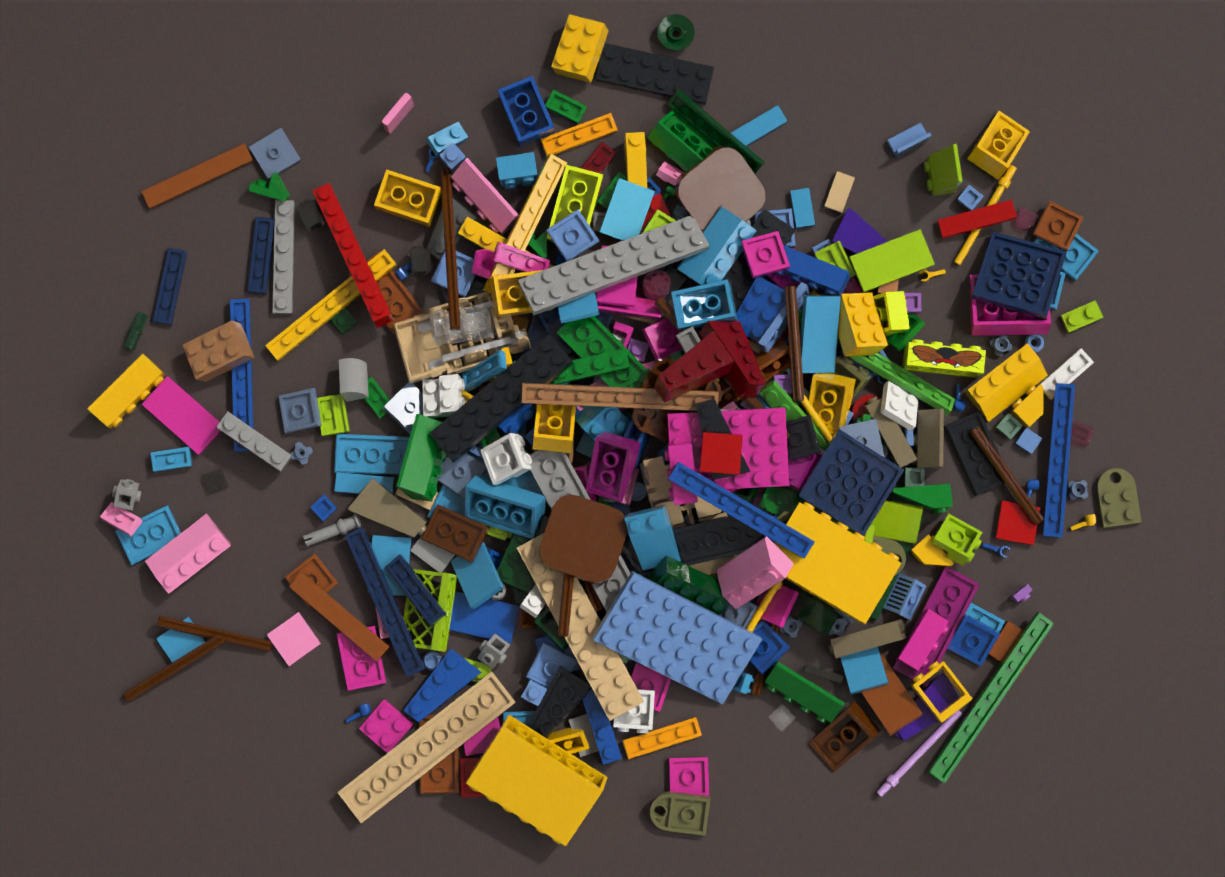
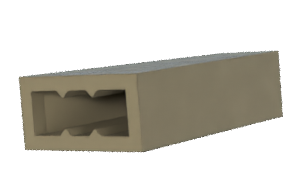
[863,396,917,468]
[348,478,427,537]
[829,619,908,658]

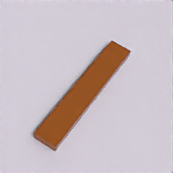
[141,143,253,209]
[289,572,390,662]

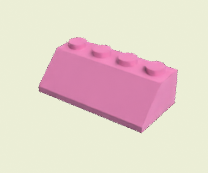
[451,158,518,236]
[145,513,231,594]
[716,536,794,609]

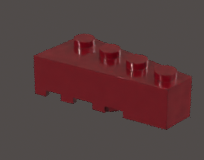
[698,321,766,398]
[654,331,734,403]

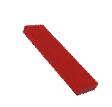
[938,200,1017,239]

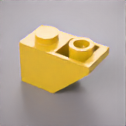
[1010,384,1043,428]
[910,534,954,567]

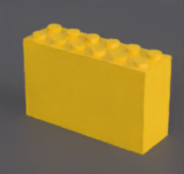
[775,502,901,625]
[466,715,608,846]

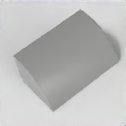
[339,358,368,402]

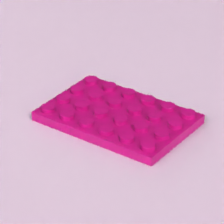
[668,407,789,489]

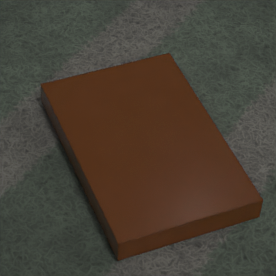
[421,504,489,563]

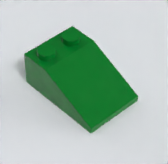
[889,484,953,514]

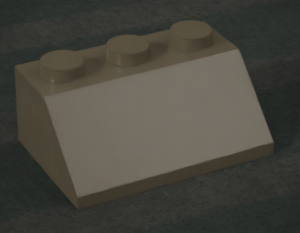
[912,409,944,470]

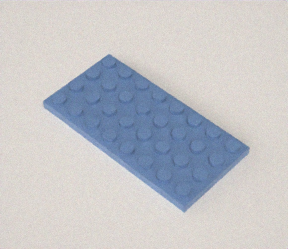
[592,571,762,704]

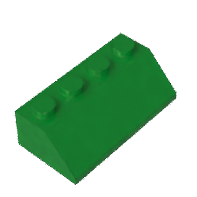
[647,110,716,172]
[396,414,447,502]
[764,662,845,724]

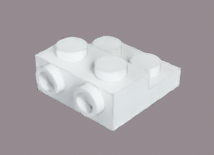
[422,374,465,418]
[480,433,532,485]
[613,690,655,733]

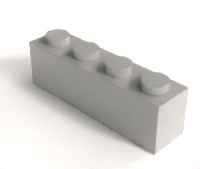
[217,411,293,473]

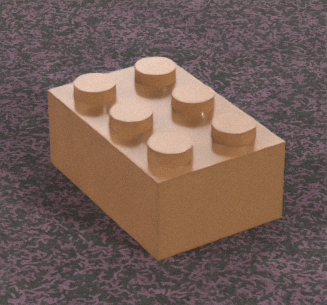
[183,320,254,382]

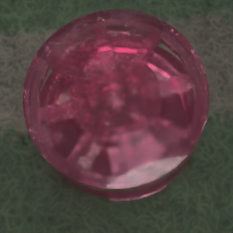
[643,270,671,301]

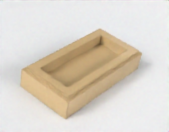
[824,171,855,214]

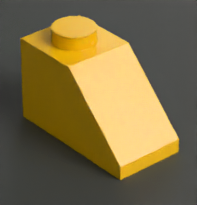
[548,728,590,754]

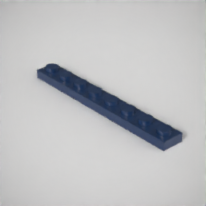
[345,527,425,677]

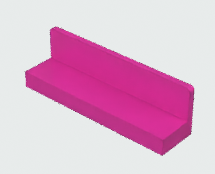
[596,292,661,321]

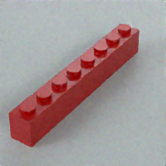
[312,183,394,328]

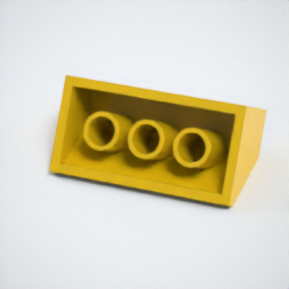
[964,343,1048,422]
[87,354,165,429]

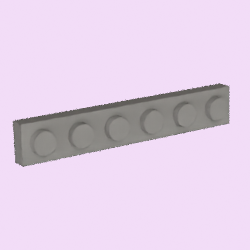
[273,200,295,314]

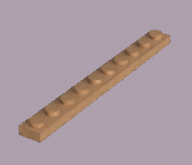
[522,383,719,411]

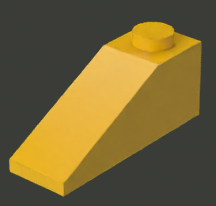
[624,132,647,188]

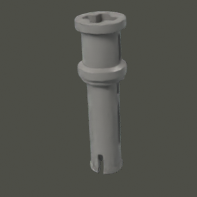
[303,513,362,547]

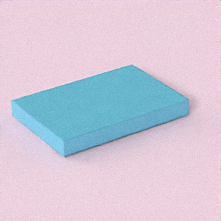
[599,178,655,241]

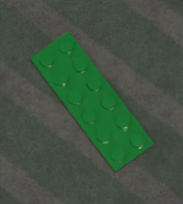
[556,316,647,388]

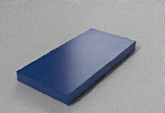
[449,591,520,644]

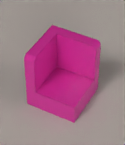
[471,249,496,278]
[612,321,634,348]

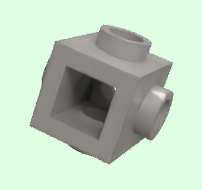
[112,479,142,511]
[477,634,510,669]

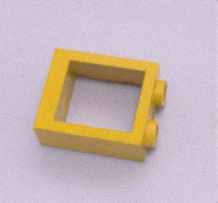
[911,661,973,723]

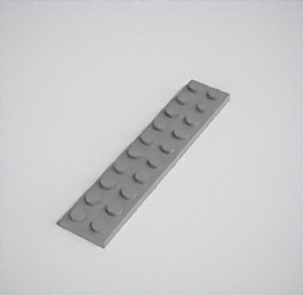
[518,216,709,315]
[530,450,630,612]

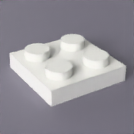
[880,381,919,431]

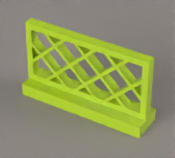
[403,569,457,652]

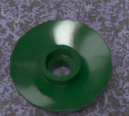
[657,14,695,51]

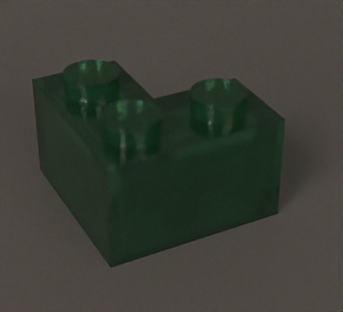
[789,588,839,636]

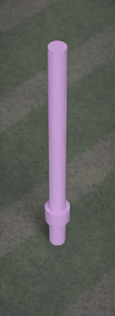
[876,710,962,797]

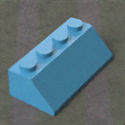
[677,206,757,285]
[465,475,546,539]

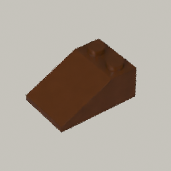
[808,701,881,772]

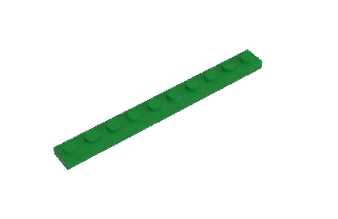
[928,612,1054,783]

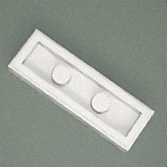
[1041,348,1094,400]

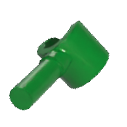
[662,185,676,202]

